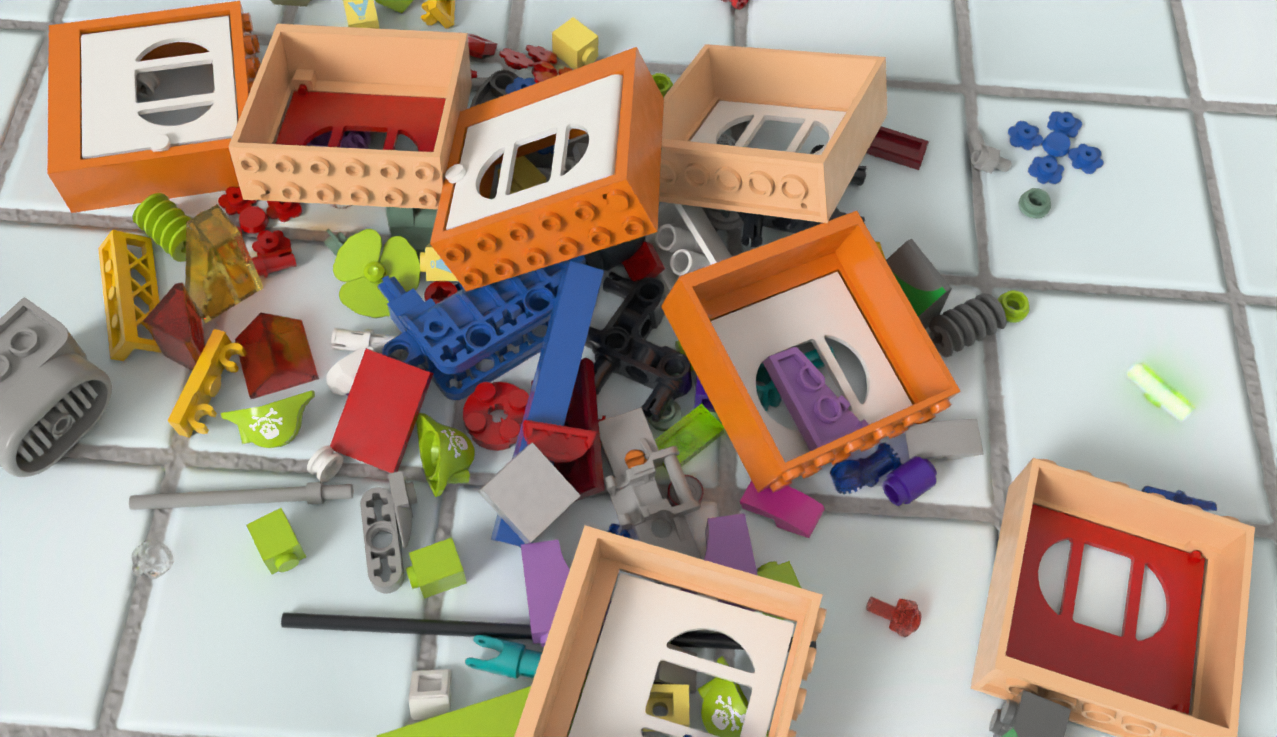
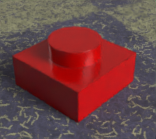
[460,32,498,59]
[622,241,665,281]

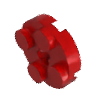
[463,382,529,451]

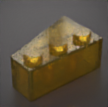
[185,204,264,323]

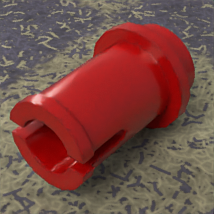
[251,246,297,278]

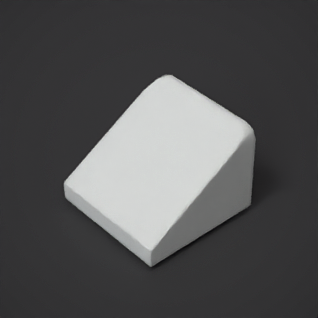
[409,669,451,720]

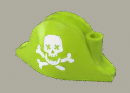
[220,390,315,448]
[416,413,475,497]
[697,656,769,737]

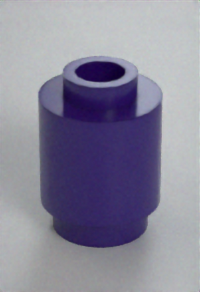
[882,456,937,506]

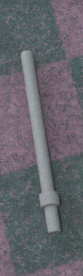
[129,482,354,510]

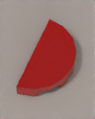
[523,420,597,464]

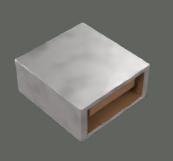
[478,443,581,544]

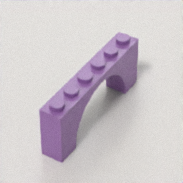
[521,513,758,647]

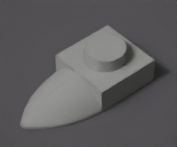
[388,471,418,548]

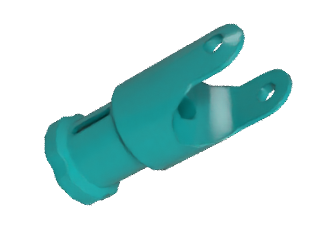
[465,635,542,679]

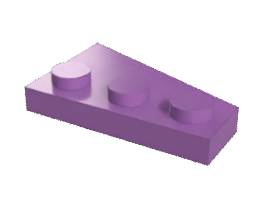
[763,346,869,451]

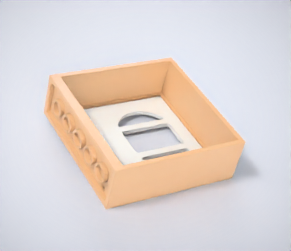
[659,44,887,223]
[515,526,827,737]

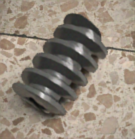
[929,293,1006,357]

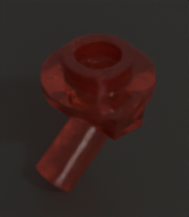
[866,596,922,637]

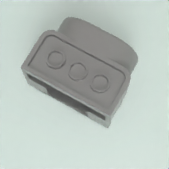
[0,297,112,477]

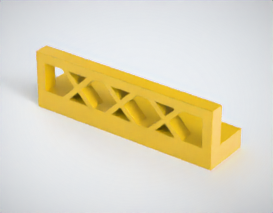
[98,229,166,361]

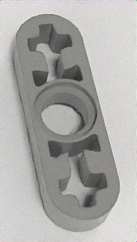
[360,487,404,594]

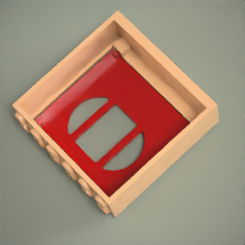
[228,24,472,209]
[970,458,1255,737]

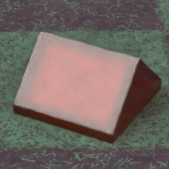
[143,282,205,371]
[235,312,319,399]

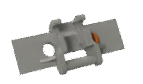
[599,408,702,584]

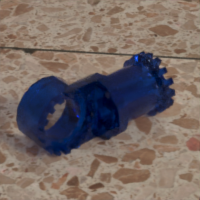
[830,442,902,494]

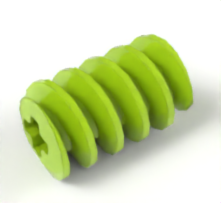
[132,193,203,262]

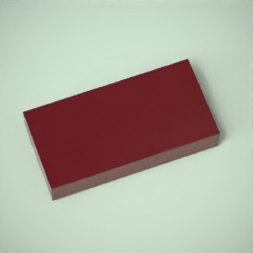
[866,126,929,170]

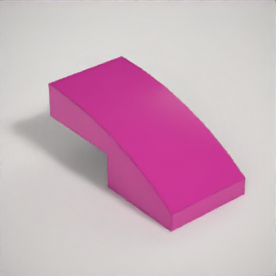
[740,480,825,538]

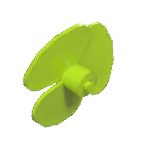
[333,229,421,318]

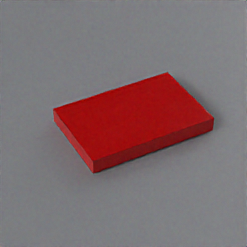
[330,348,434,473]

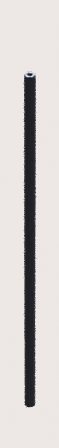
[281,612,816,652]

